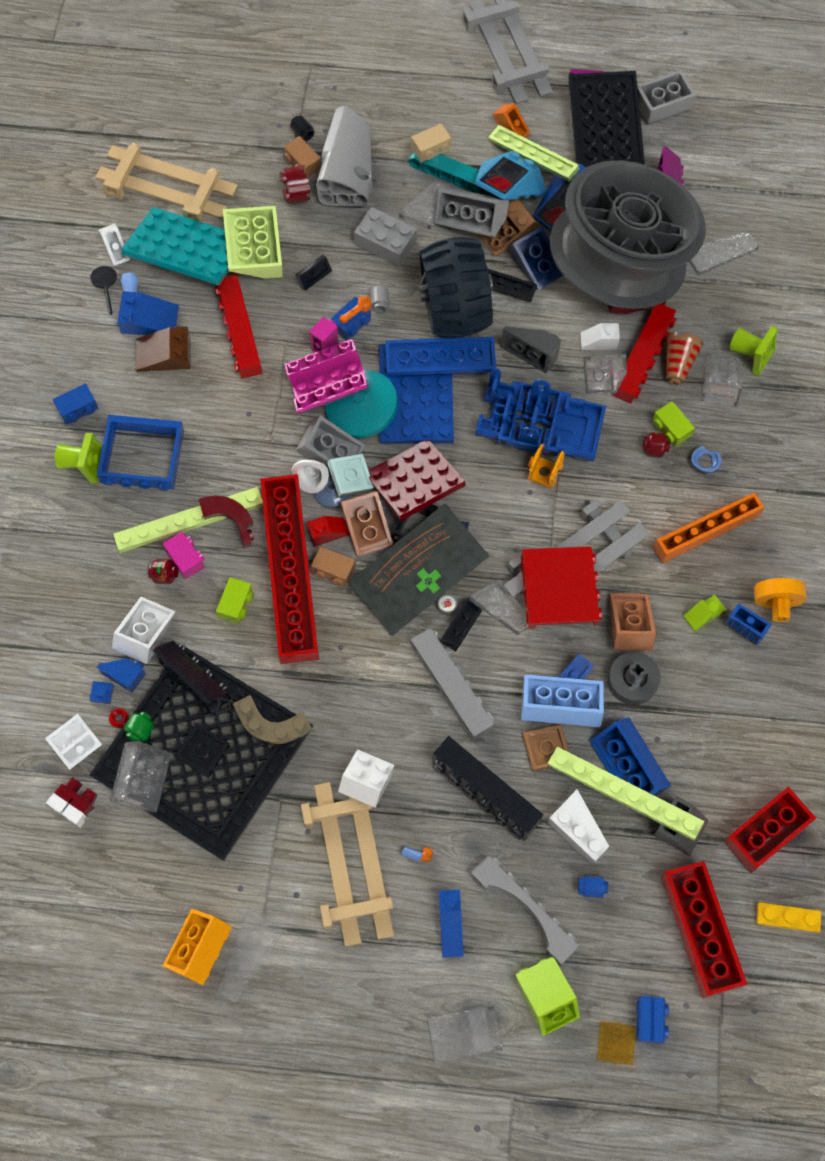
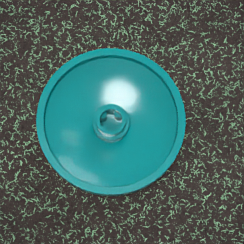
[325,370,398,439]

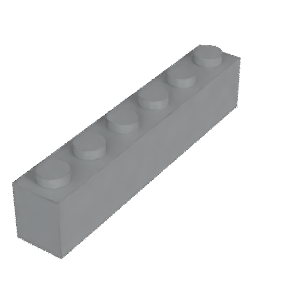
[410,628,495,741]

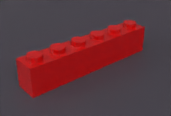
[215,274,263,379]
[612,304,677,404]

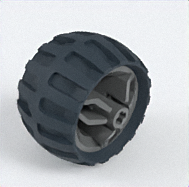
[419,237,493,338]

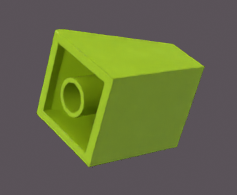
[516,957,580,1037]

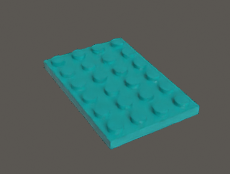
[121,207,229,285]

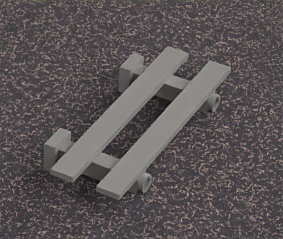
[463,0,553,104]
[503,499,650,614]

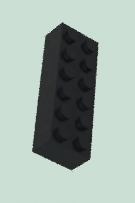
[432,736,544,841]

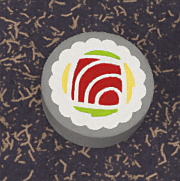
[438,594,457,615]

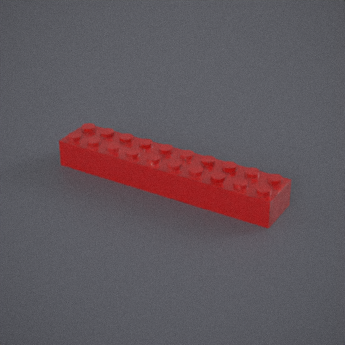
[260,474,319,664]

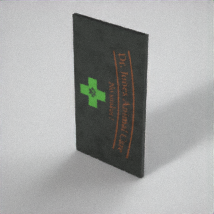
[348,504,489,636]

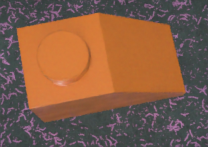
[492,103,531,138]

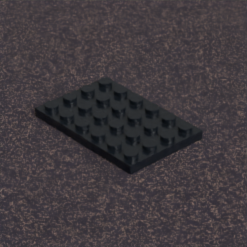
[568,71,645,168]

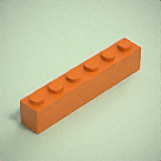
[653,492,765,564]

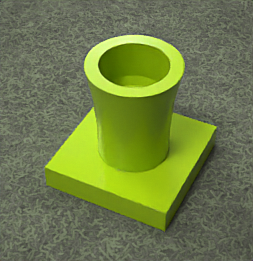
[730,326,778,376]
[54,433,102,484]

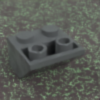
[654,796,709,856]

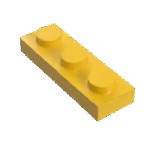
[756,902,821,933]

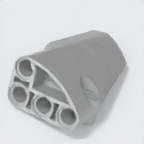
[316,105,374,206]

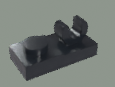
[295,255,332,291]

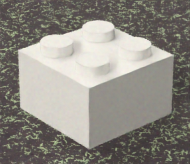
[338,749,394,808]

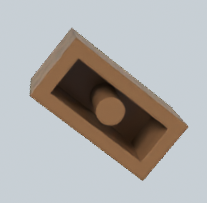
[283,136,321,177]
[311,547,356,586]

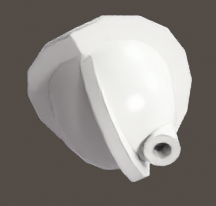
[292,459,329,494]

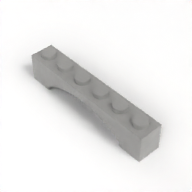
[470,856,579,967]

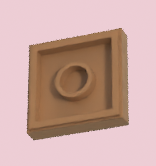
[522,724,569,772]

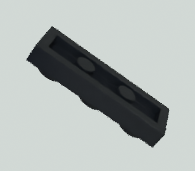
[487,268,537,302]
[440,597,484,652]

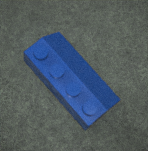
[590,717,671,810]

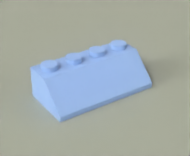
[521,675,604,727]

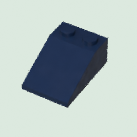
[507,226,563,291]

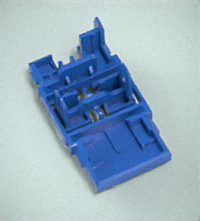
[475,368,606,462]

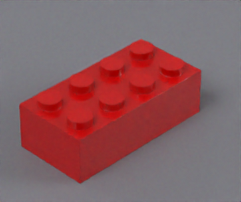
[723,786,816,873]

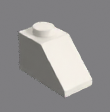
[98,224,130,266]
[580,323,620,350]

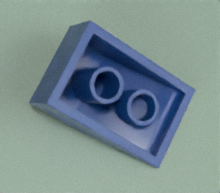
[117,291,179,335]

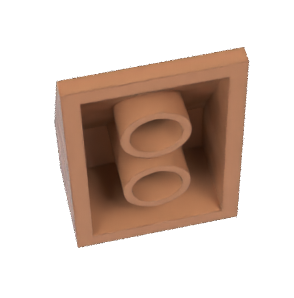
[340,490,393,557]
[610,593,656,651]

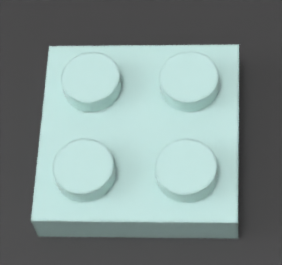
[327,454,374,497]

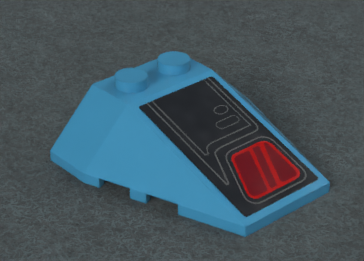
[475,151,547,200]

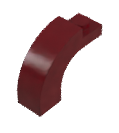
[199,495,254,548]

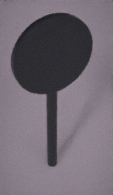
[90,266,117,315]

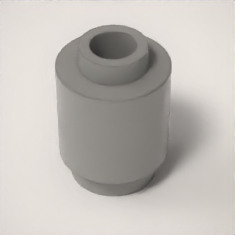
[371,285,389,313]

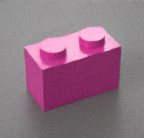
[309,317,339,353]
[163,532,205,580]

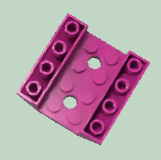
[285,339,369,414]

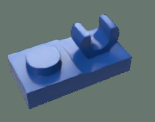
[559,653,594,680]

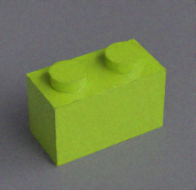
[652,401,695,447]
[216,577,255,625]

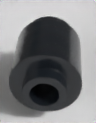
[290,115,315,141]

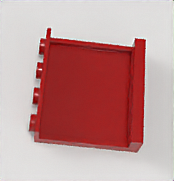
[520,546,602,629]

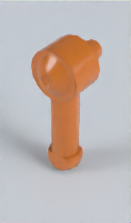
[339,296,372,324]

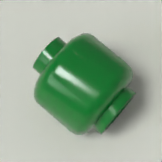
[124,712,154,743]

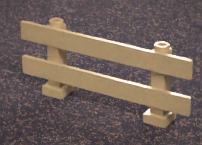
[96,143,238,222]
[301,782,394,947]

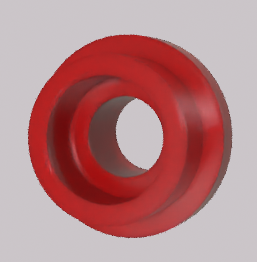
[109,708,129,728]

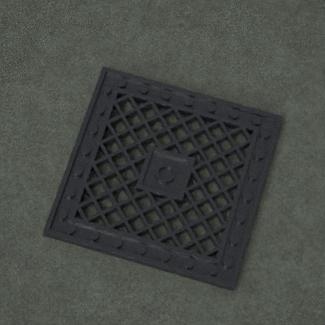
[90,647,314,862]

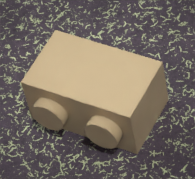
[411,123,451,162]

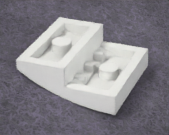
[45,714,102,770]

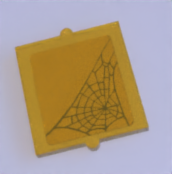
[597,1021,636,1065]

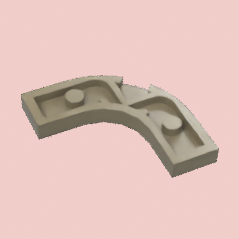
[233,695,313,744]

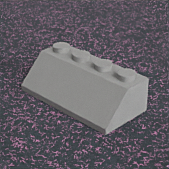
[434,188,509,237]

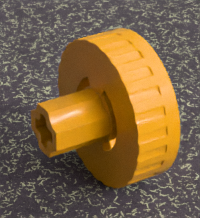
[754,578,806,622]

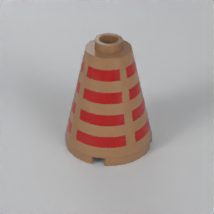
[666,332,703,385]

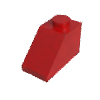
[307,516,350,547]

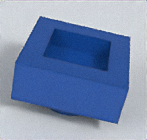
[90,681,114,704]

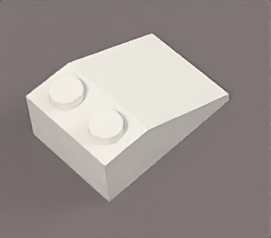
[112,597,175,664]

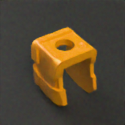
[528,444,564,489]

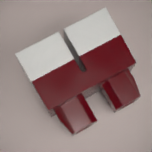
[46,778,98,828]

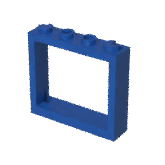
[97,415,184,491]

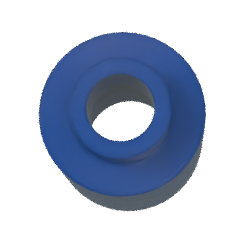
[578,876,608,898]

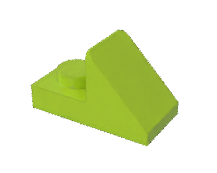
[683,595,727,632]

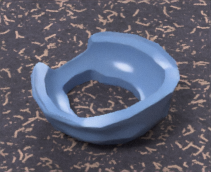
[691,446,722,474]

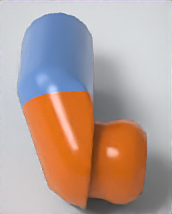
[402,846,434,862]

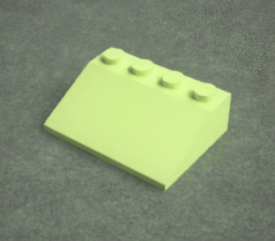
[223,206,282,279]

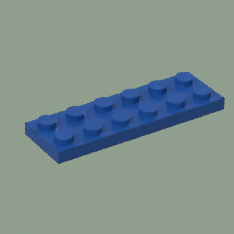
[385,337,496,376]

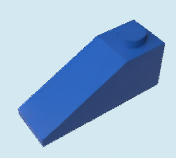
[438,889,463,958]

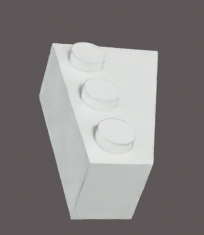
[547,790,609,865]

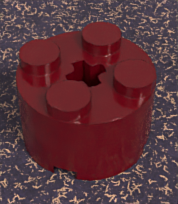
[279,165,310,204]

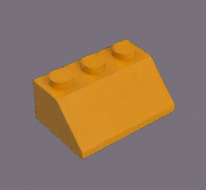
[163,909,232,985]

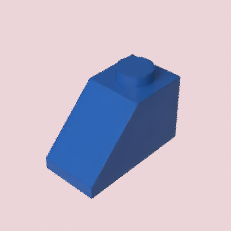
[97,658,146,693]

